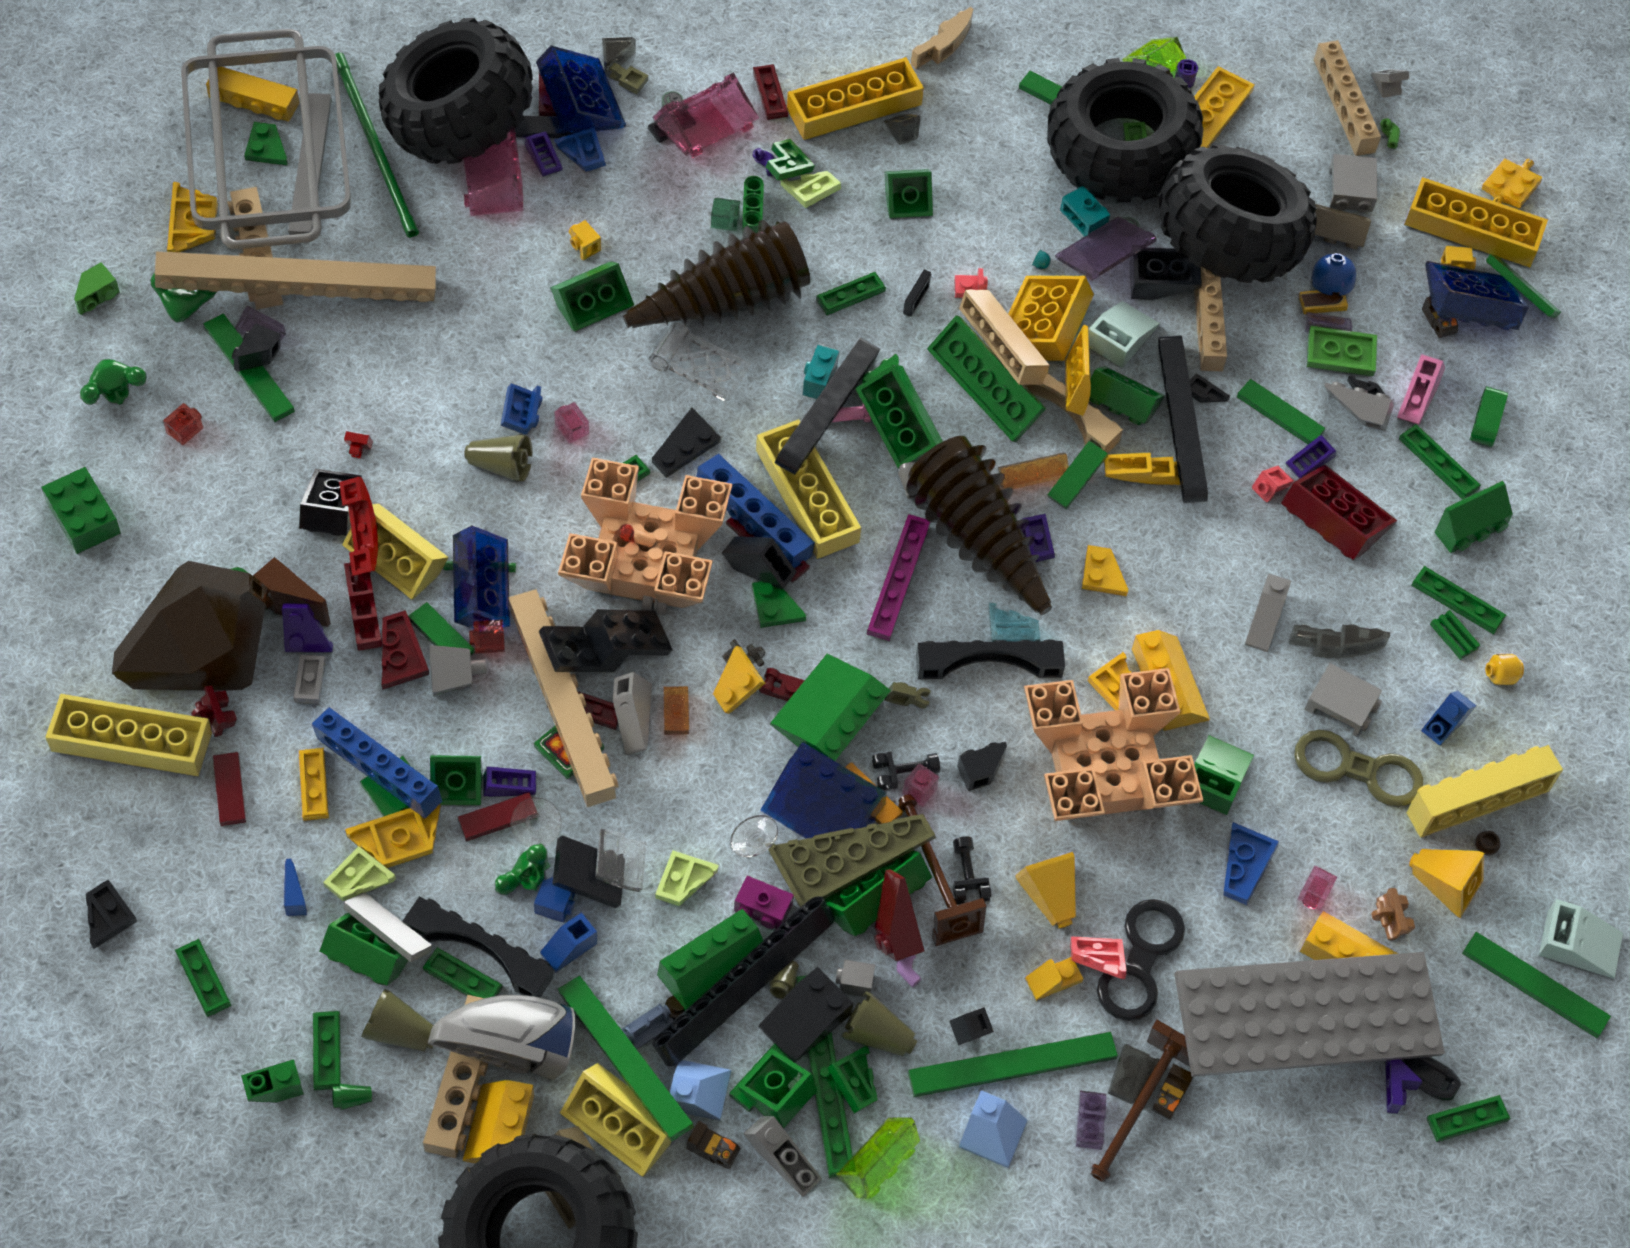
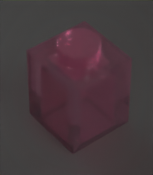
[554,402,589,444]
[902,763,939,807]
[1298,865,1337,910]

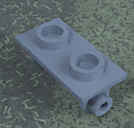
[621,1003,673,1049]

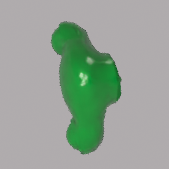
[150,273,217,323]
[80,359,147,405]
[494,843,551,895]

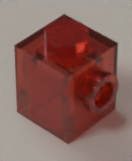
[163,403,203,446]
[469,619,505,654]

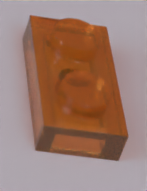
[664,686,689,735]

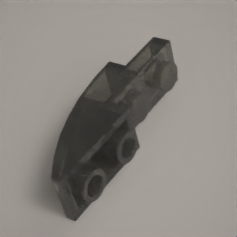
[1289,624,1390,658]

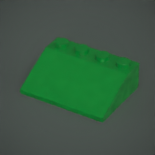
[770,653,891,770]

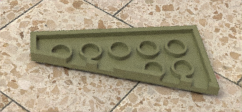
[766,814,936,907]

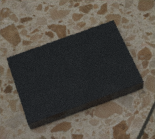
[552,835,625,908]

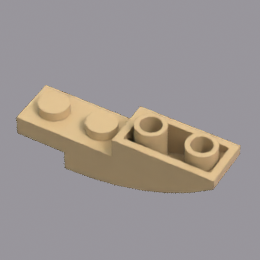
[911,7,974,69]

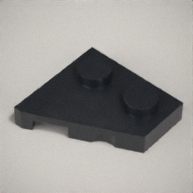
[86,880,137,949]

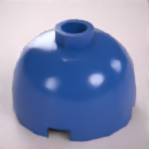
[1311,253,1356,296]

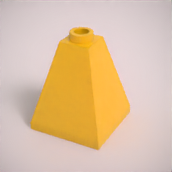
[1409,849,1484,918]
[1015,852,1076,929]

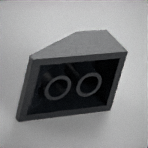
[1129,247,1202,300]
[299,468,362,536]
[758,966,854,1063]

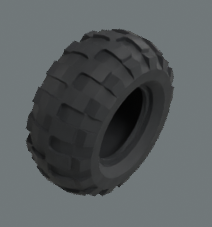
[378,18,533,164]
[1047,58,1204,202]
[1159,145,1317,283]
[438,1134,638,1248]

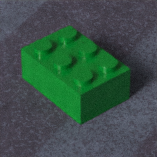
[41,467,121,554]

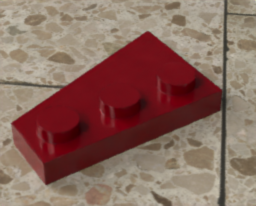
[381,610,430,690]

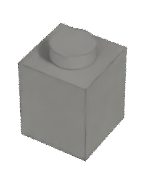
[835,960,875,997]

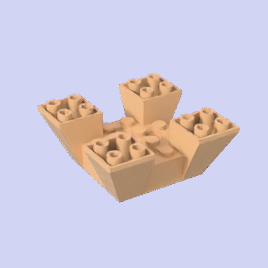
[558,457,732,608]
[1024,668,1203,821]

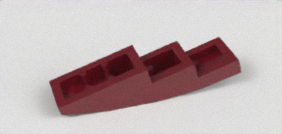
[344,563,382,651]

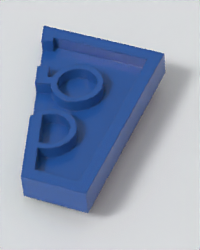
[1224,822,1279,905]

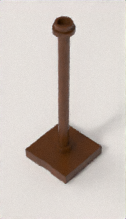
[898,794,987,947]
[1090,1019,1190,1182]

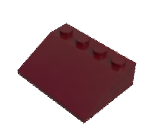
[1281,465,1397,560]

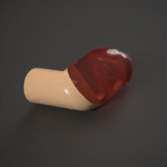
[619,524,655,548]

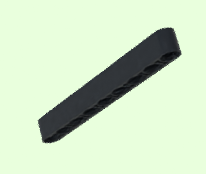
[1158,335,1208,503]
[774,337,881,475]
[652,896,835,1066]

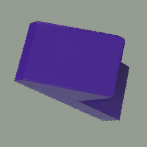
[1385,1059,1422,1114]

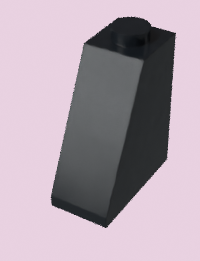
[722,536,797,589]

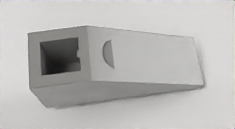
[1324,382,1394,431]
[613,672,652,755]
[743,1116,822,1197]

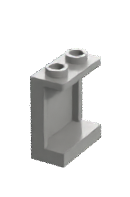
[1329,154,1377,212]
[1304,663,1382,737]

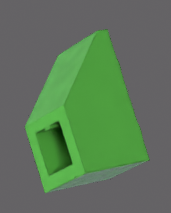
[74,262,120,315]

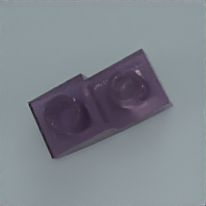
[1075,1090,1106,1150]

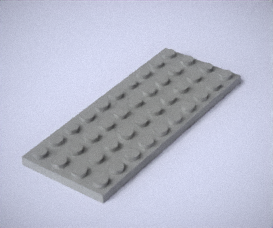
[1174,952,1445,1077]

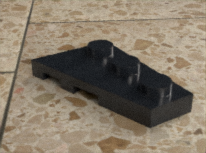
[652,408,721,478]

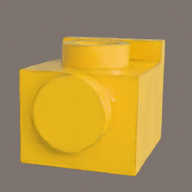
[568,220,601,261]
[1441,246,1476,277]

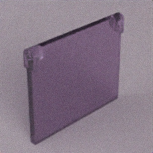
[1055,216,1157,281]

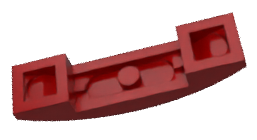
[339,477,378,576]

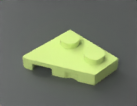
[781,171,841,208]
[323,846,396,901]
[655,850,719,906]

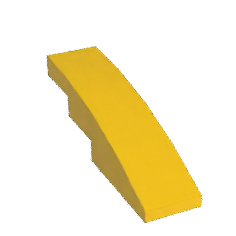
[1104,453,1180,485]

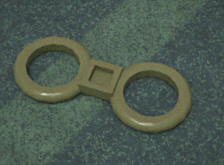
[1294,729,1423,807]

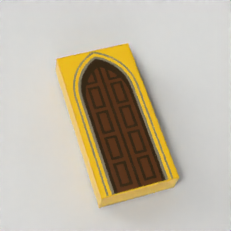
[1299,290,1348,314]

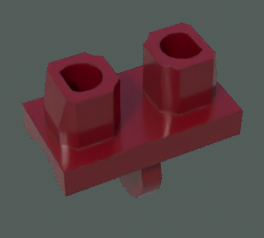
[191,686,237,737]

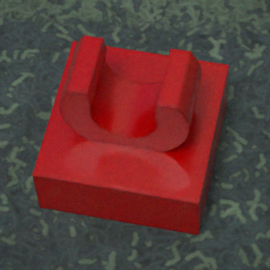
[344,431,373,459]

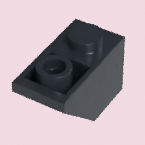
[232,323,280,371]
[957,742,1007,791]

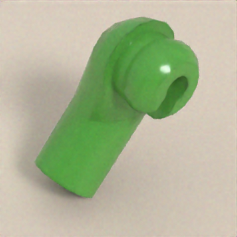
[1380,118,1400,149]

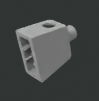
[429,645,486,696]

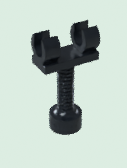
[872,752,941,791]
[953,836,992,904]

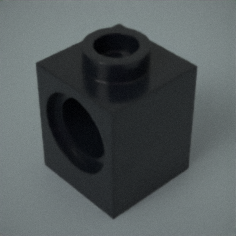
[949,1007,994,1046]

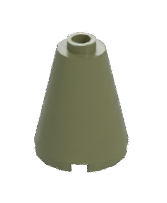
[464,434,533,481]
[361,989,433,1052]
[841,991,917,1056]

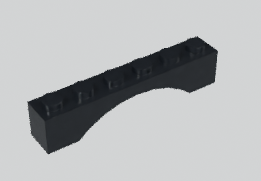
[916,639,1065,679]
[402,896,553,998]

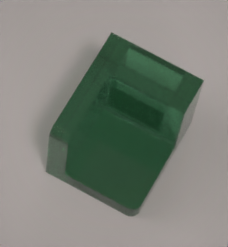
[711,198,740,231]

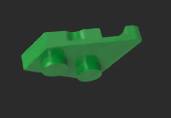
[244,122,288,166]
[752,581,806,628]
[827,1046,878,1114]

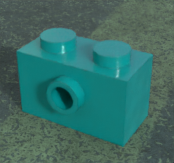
[1060,186,1110,239]
[802,345,839,399]

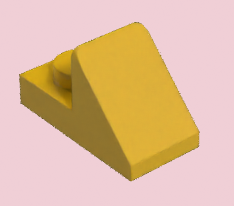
[1025,957,1083,1001]

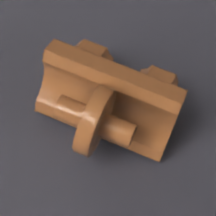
[1371,888,1415,940]

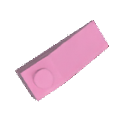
[1397,354,1445,425]

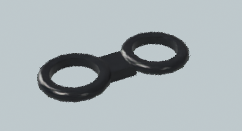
[1097,899,1185,1021]

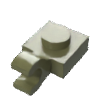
[609,63,649,95]
[885,682,931,709]

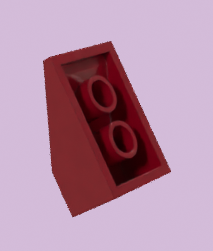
[874,869,925,961]

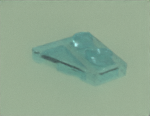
[988,603,1041,642]

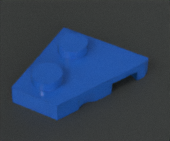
[554,127,606,172]

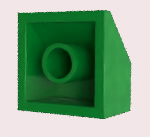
[884,169,933,218]
[738,1049,818,1129]

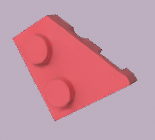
[1070,937,1126,979]

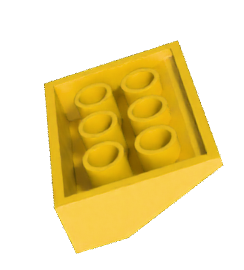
[1008,276,1094,361]

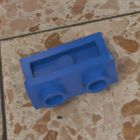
[500,383,543,434]

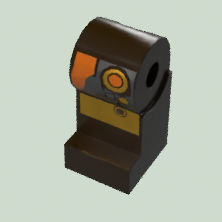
[1422,292,1458,338]
[1151,1063,1194,1120]
[686,1120,741,1169]

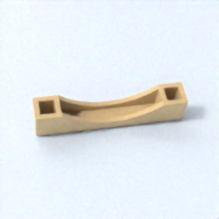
[1025,373,1123,453]

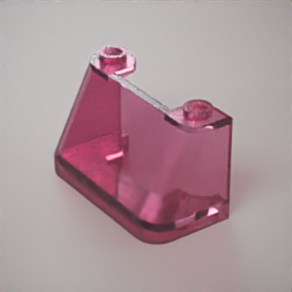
[652,72,759,158]
[463,128,523,216]

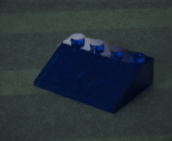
[536,45,626,133]
[1425,261,1529,330]
[761,742,887,839]

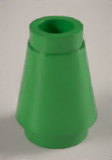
[332,1083,372,1110]

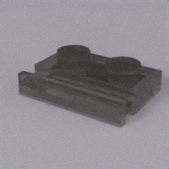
[1107,1044,1160,1106]

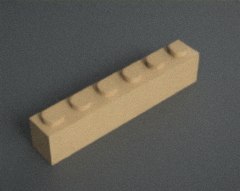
[959,290,1050,385]

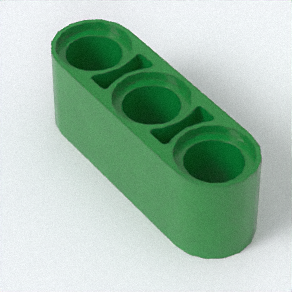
[742,176,764,233]
[1470,386,1508,447]

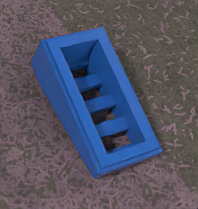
[284,859,307,916]

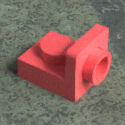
[954,268,988,298]
[1252,466,1294,502]

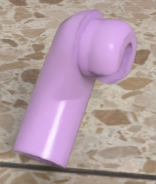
[897,955,921,987]

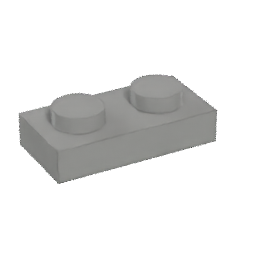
[294,655,326,704]

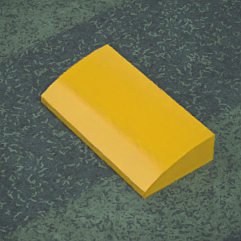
[1065,324,1091,416]

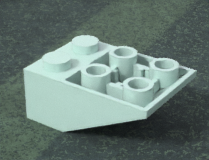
[1089,301,1160,368]
[1539,899,1623,979]

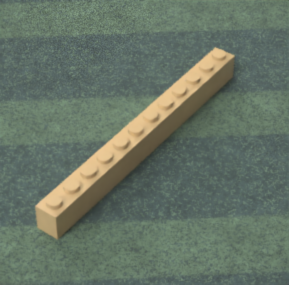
[155,251,436,302]

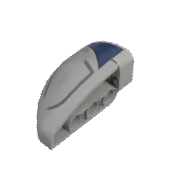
[428,995,575,1080]

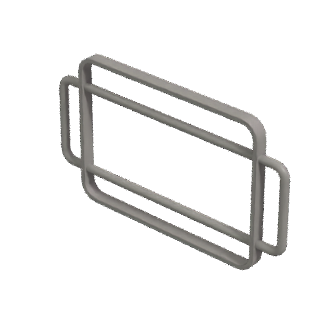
[181,29,351,249]

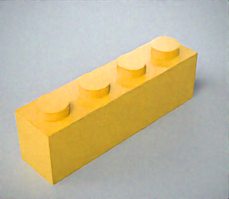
[206,67,300,122]

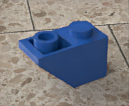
[1421,690,1477,746]
[534,877,575,923]
[540,912,597,973]

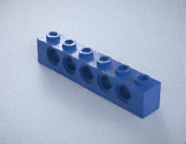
[696,454,815,568]
[312,707,442,818]

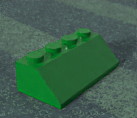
[855,365,943,469]
[824,850,933,936]
[657,909,763,1010]

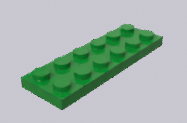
[927,315,1046,442]

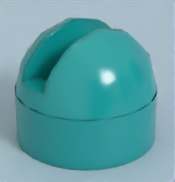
[1032,249,1051,269]

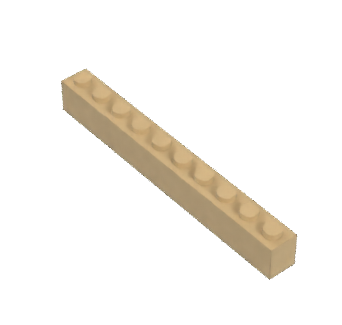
[508,589,619,808]

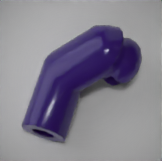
[752,148,775,176]

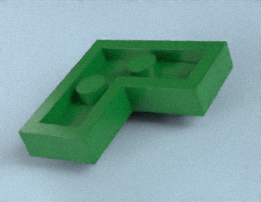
[766,139,815,181]

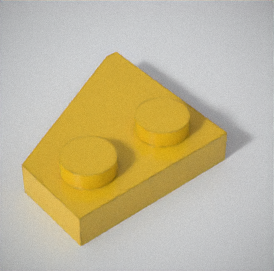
[1081,545,1128,596]
[713,646,765,714]
[1087,652,1131,710]

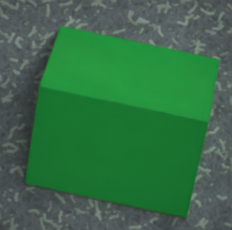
[430,755,483,805]

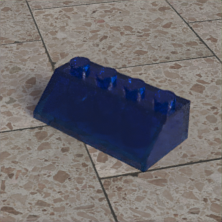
[453,525,510,629]

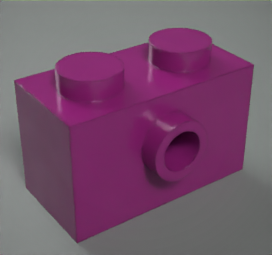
[734,875,794,929]

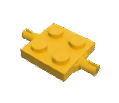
[1482,158,1542,209]

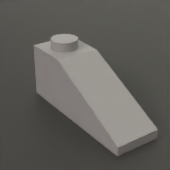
[1245,574,1291,652]

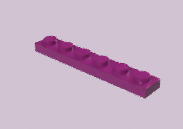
[867,514,931,641]

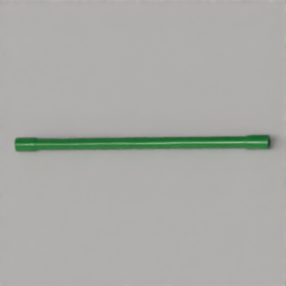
[335,52,419,238]

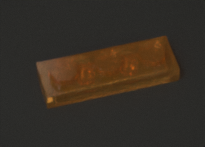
[998,452,1069,489]

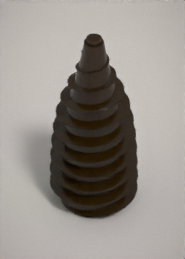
[623,220,810,328]
[906,436,1052,615]

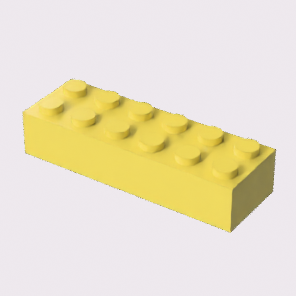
[756,419,861,559]
[45,694,212,777]
[1406,745,1563,838]

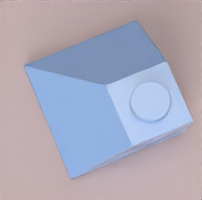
[670,1060,731,1120]
[959,1090,1027,1168]

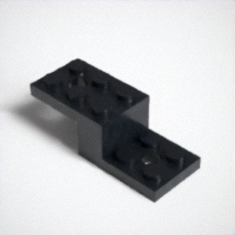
[539,609,673,672]

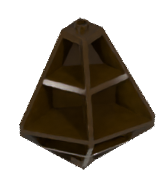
[112,561,267,691]

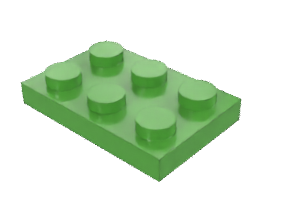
[1306,326,1377,376]

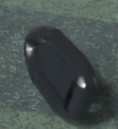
[1401,1057,1461,1101]

